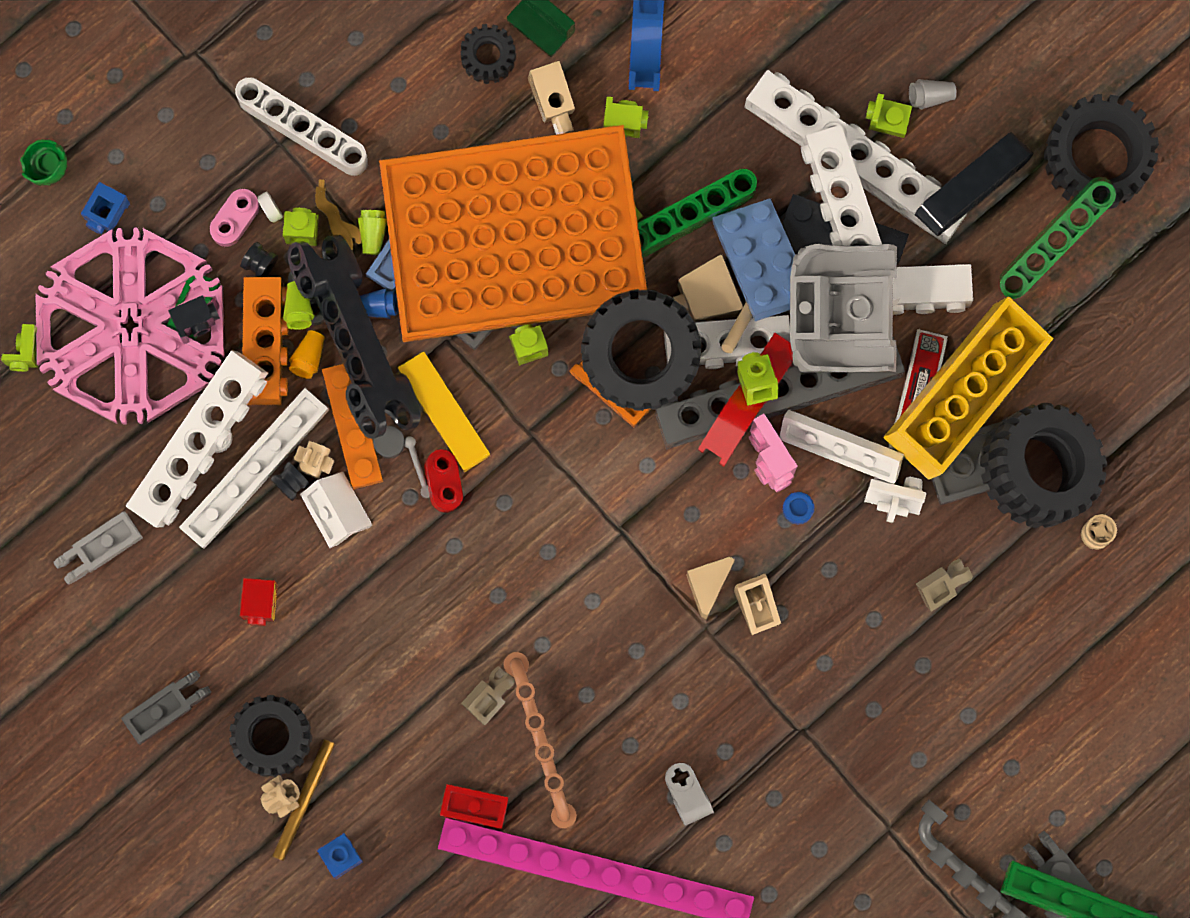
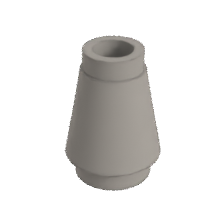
[909,79,956,110]

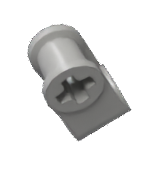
[665,763,714,826]

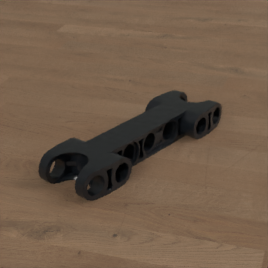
[288,235,421,439]

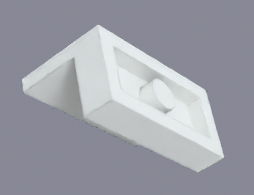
[300,472,372,548]

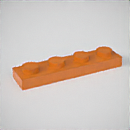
[322,364,383,490]

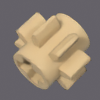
[293,441,334,479]
[261,775,300,818]

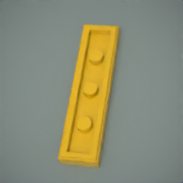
[398,352,490,472]

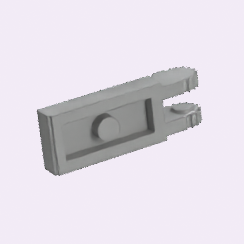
[54,511,143,584]

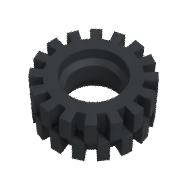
[460,24,516,84]

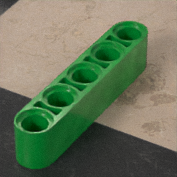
[638,169,757,258]
[999,177,1116,299]

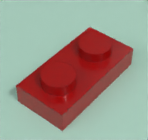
[440,784,509,829]

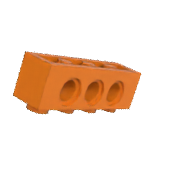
[242,277,289,405]

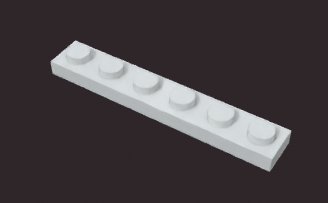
[179,388,329,549]

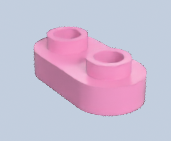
[210,189,259,247]

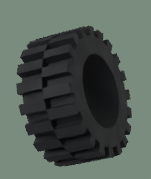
[1044,94,1159,209]

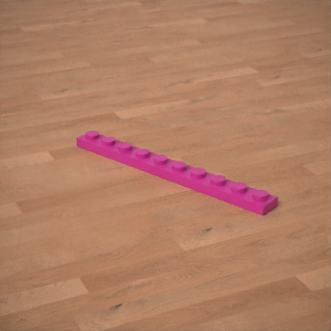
[438,818,754,918]

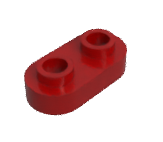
[424,449,463,513]

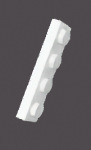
[779,410,904,484]

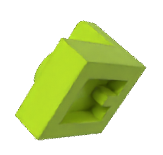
[865,93,912,138]
[1,324,38,372]

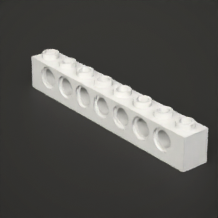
[745,70,967,244]

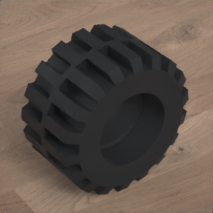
[229,695,312,777]

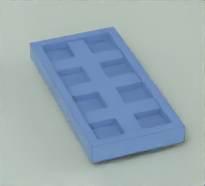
[712,199,795,321]

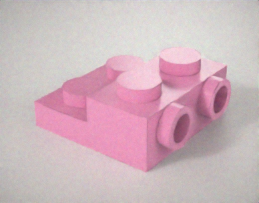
[749,414,798,493]

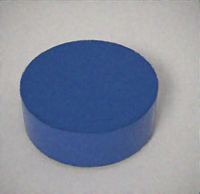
[782,492,814,525]

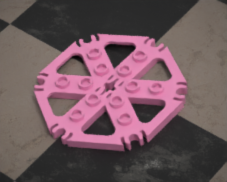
[36,228,225,425]

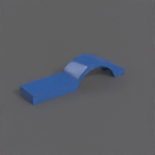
[629,0,664,91]

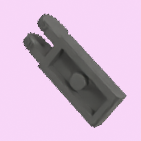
[121,670,211,745]
[1023,831,1098,894]

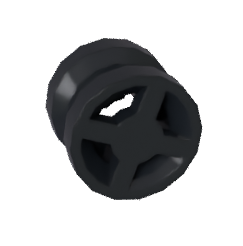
[240,242,278,277]
[271,462,310,501]

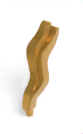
[315,179,361,250]

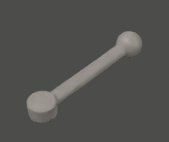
[404,436,430,498]

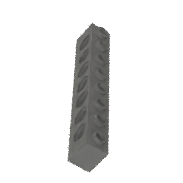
[655,337,905,450]

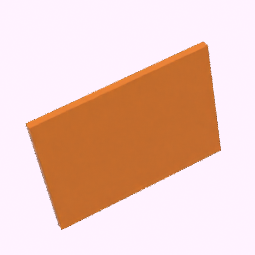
[379,125,647,342]

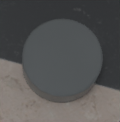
[373,426,405,459]

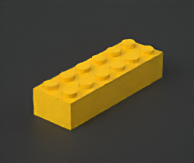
[883,296,1054,480]

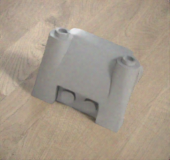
[790,244,897,373]

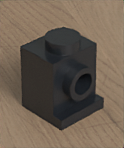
[168,295,220,344]

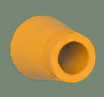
[289,330,325,379]

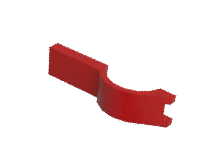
[698,333,793,467]

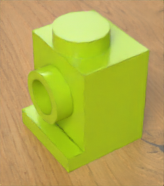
[604,97,649,138]
[283,208,319,246]
[509,324,548,365]
[737,352,778,406]

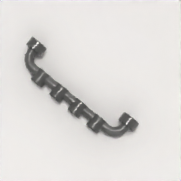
[918,799,1066,918]

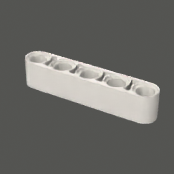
[235,78,368,176]

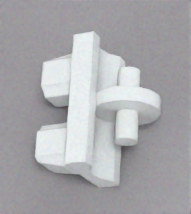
[865,477,926,523]

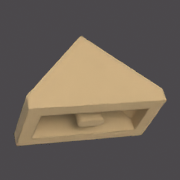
[686,557,735,619]
[734,574,781,635]

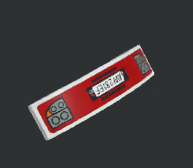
[888,329,948,450]

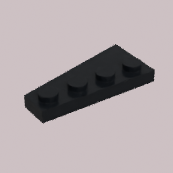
[782,194,909,265]

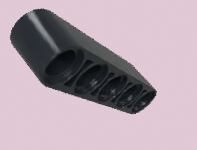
[914,132,1034,236]

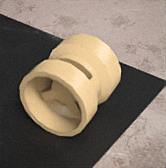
[1081,514,1117,550]

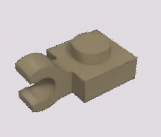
[916,559,973,612]
[461,666,515,725]

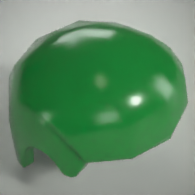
[20,139,67,186]

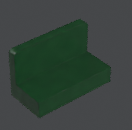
[507,0,575,57]

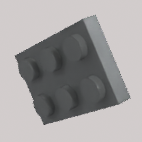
[932,422,1030,505]

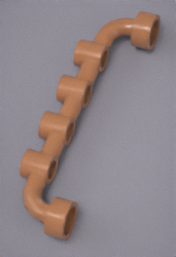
[504,652,577,829]

